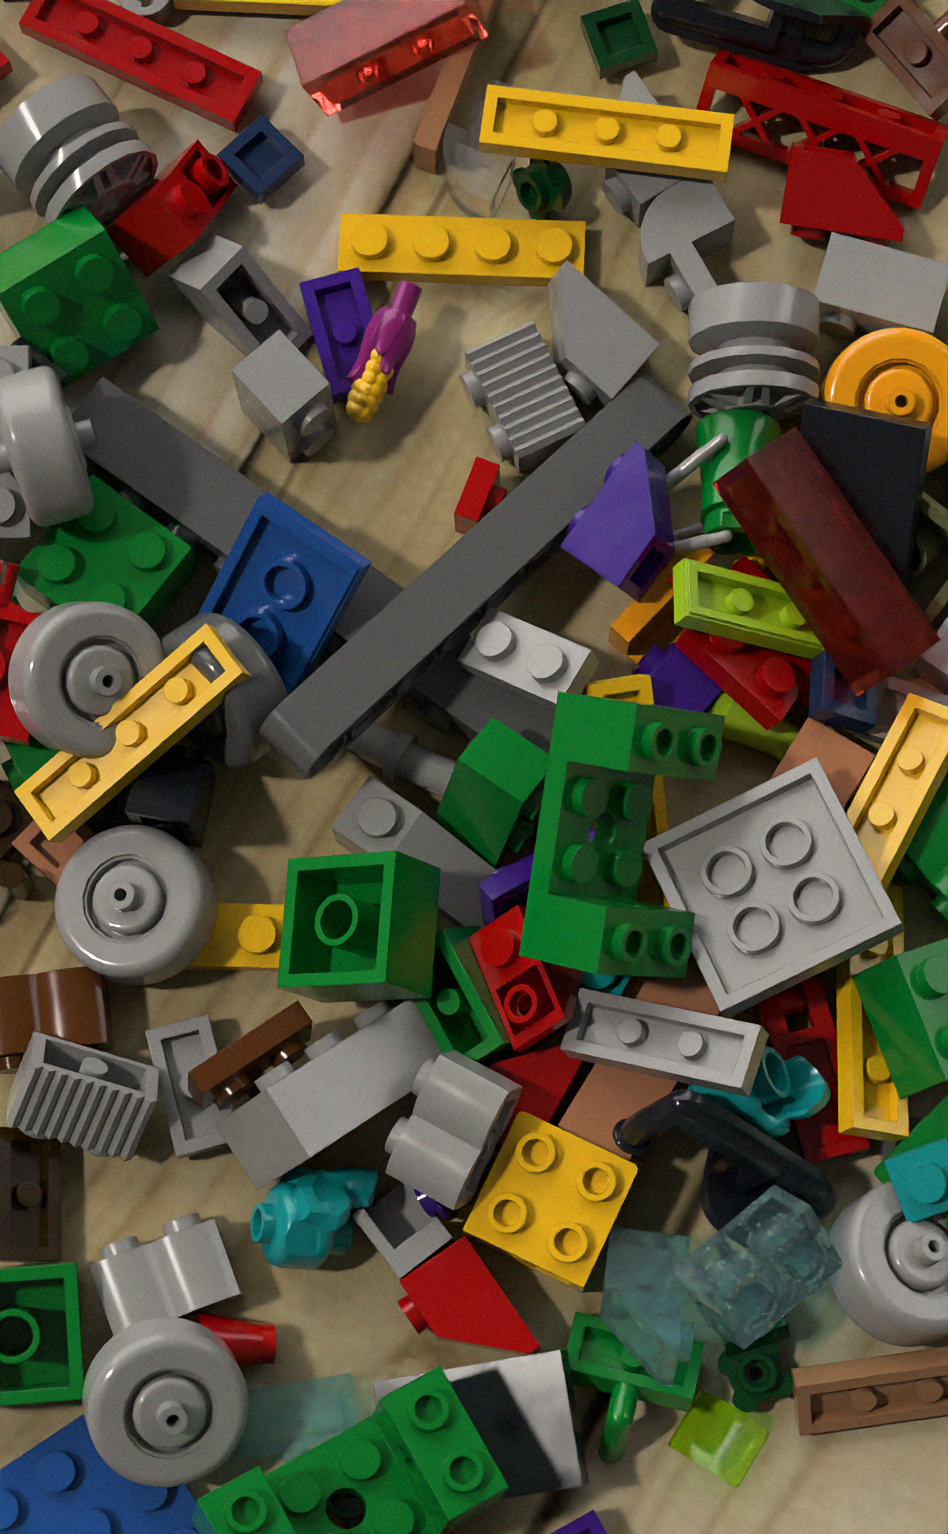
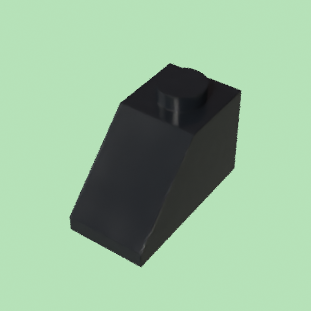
[125,745,217,848]

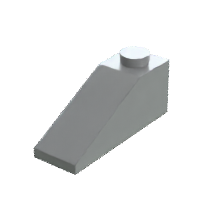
[332,775,495,929]

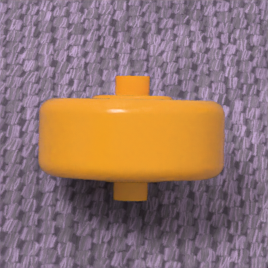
[820,328,948,474]

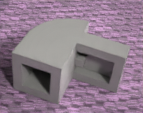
[638,177,735,312]

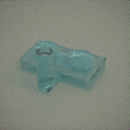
[228,1373,359,1464]

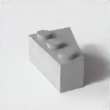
[215,999,442,1191]

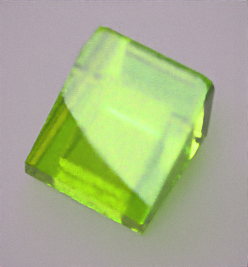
[667,1388,769,1487]

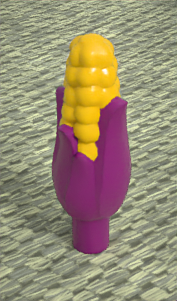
[346,280,423,423]

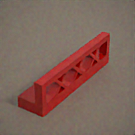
[696,49,948,210]

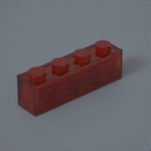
[712,426,941,696]

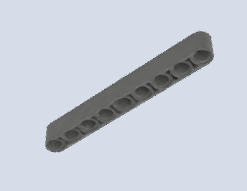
[259,373,693,779]

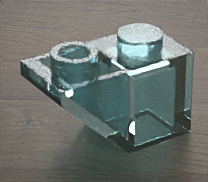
[599,1227,700,1387]

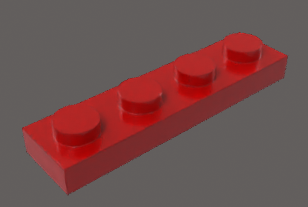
[19,0,263,132]

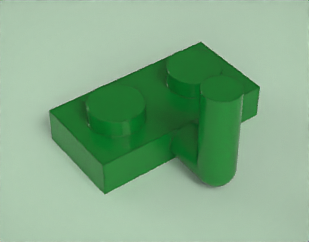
[567,1311,704,1464]

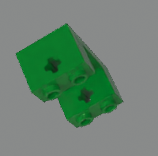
[519,691,725,978]
[191,1365,509,1534]

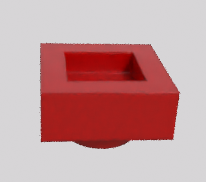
[454,457,507,535]

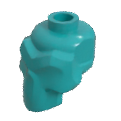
[688,1046,831,1138]
[250,1166,378,1270]

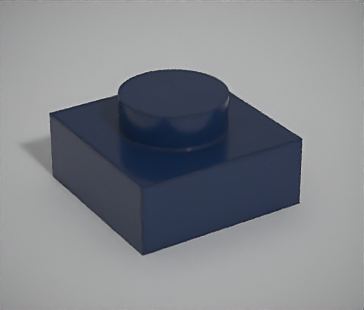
[217,114,305,204]
[808,651,879,734]

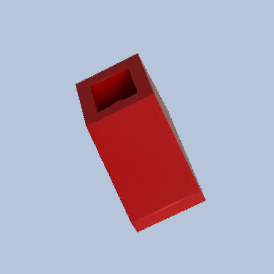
[106,139,238,277]
[779,142,905,247]
[468,905,583,1052]

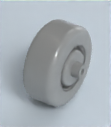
[0,366,98,527]
[8,601,166,758]
[54,825,216,985]
[826,1181,948,1347]
[82,1317,249,1488]

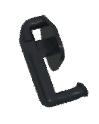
[650,0,867,72]
[612,1089,837,1250]

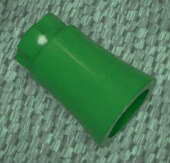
[695,409,783,556]

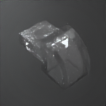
[443,80,516,218]

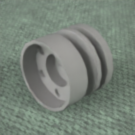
[0,73,158,228]
[688,281,820,425]

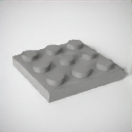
[643,757,905,1018]

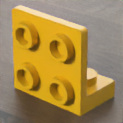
[463,1112,638,1292]

